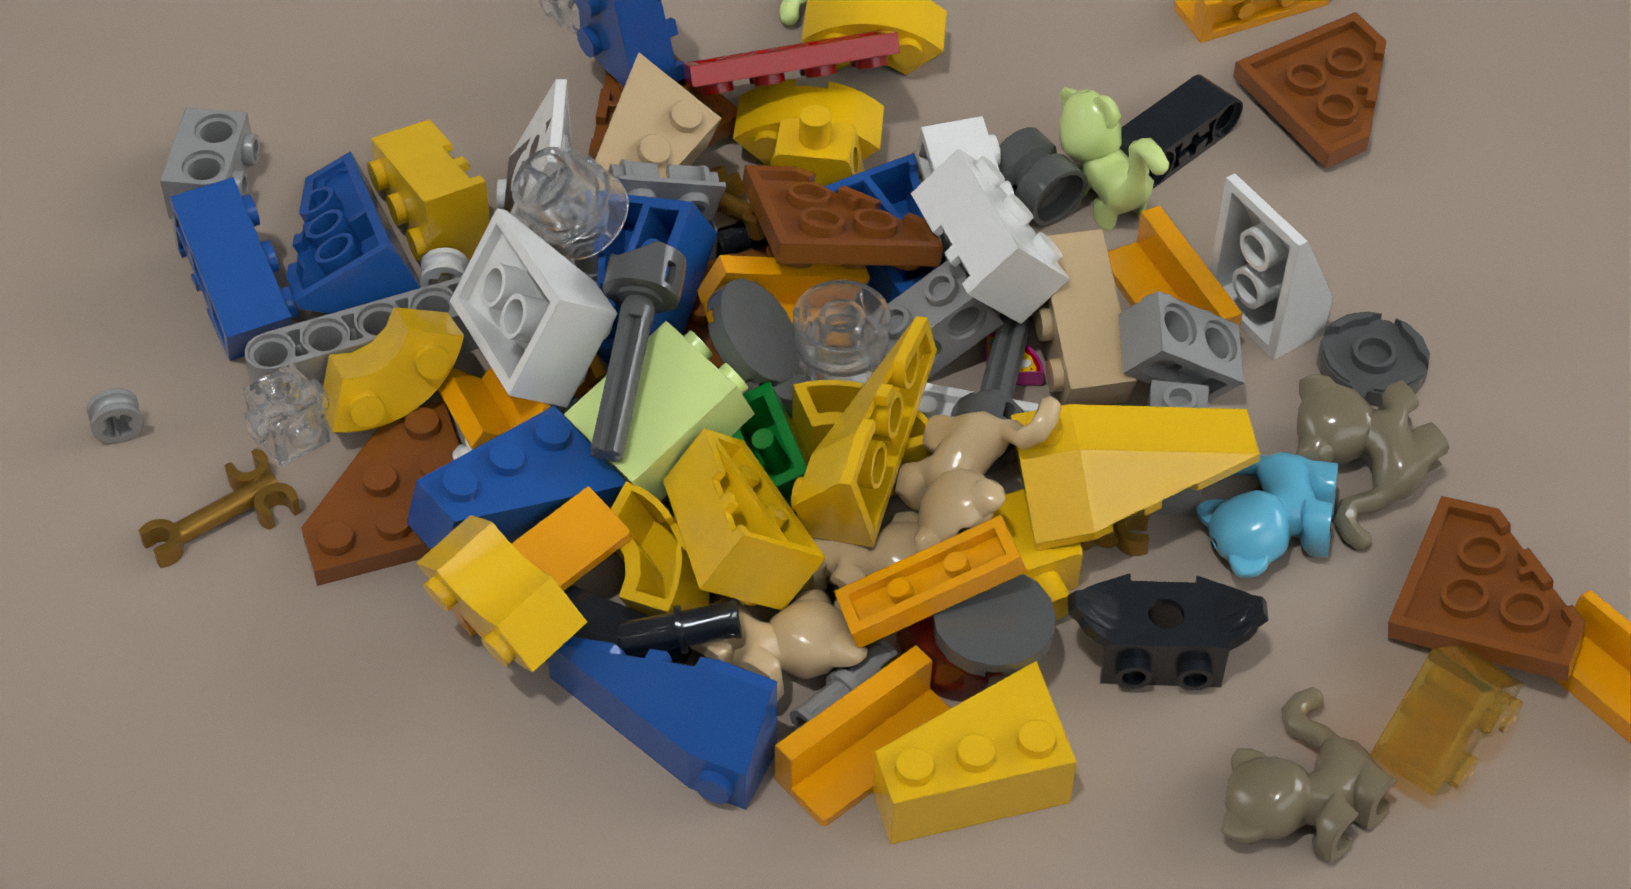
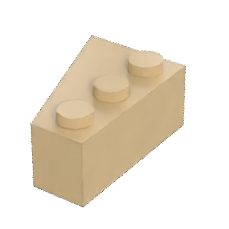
[572,52,721,236]
[1032,229,1137,405]

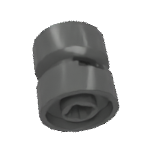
[998,127,1088,226]

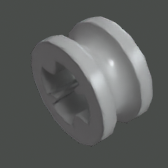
[86,388,144,444]

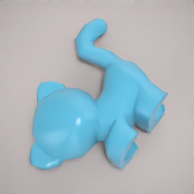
[1196,451,1339,579]

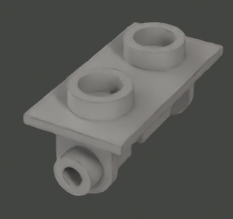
[608,159,726,221]

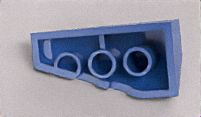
[286,151,422,314]
[548,637,777,810]

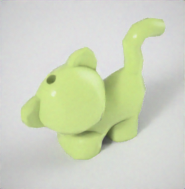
[1059,87,1169,230]

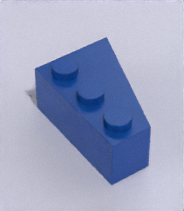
[170,177,299,361]
[593,191,717,366]
[407,405,626,549]

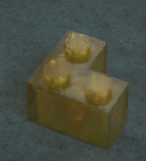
[1370,645,1525,797]

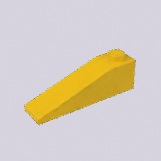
[791,316,937,547]
[1011,404,1260,551]

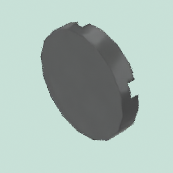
[707,278,800,387]
[1317,311,1430,406]
[932,574,1056,677]

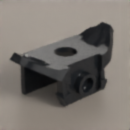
[1068,574,1269,690]

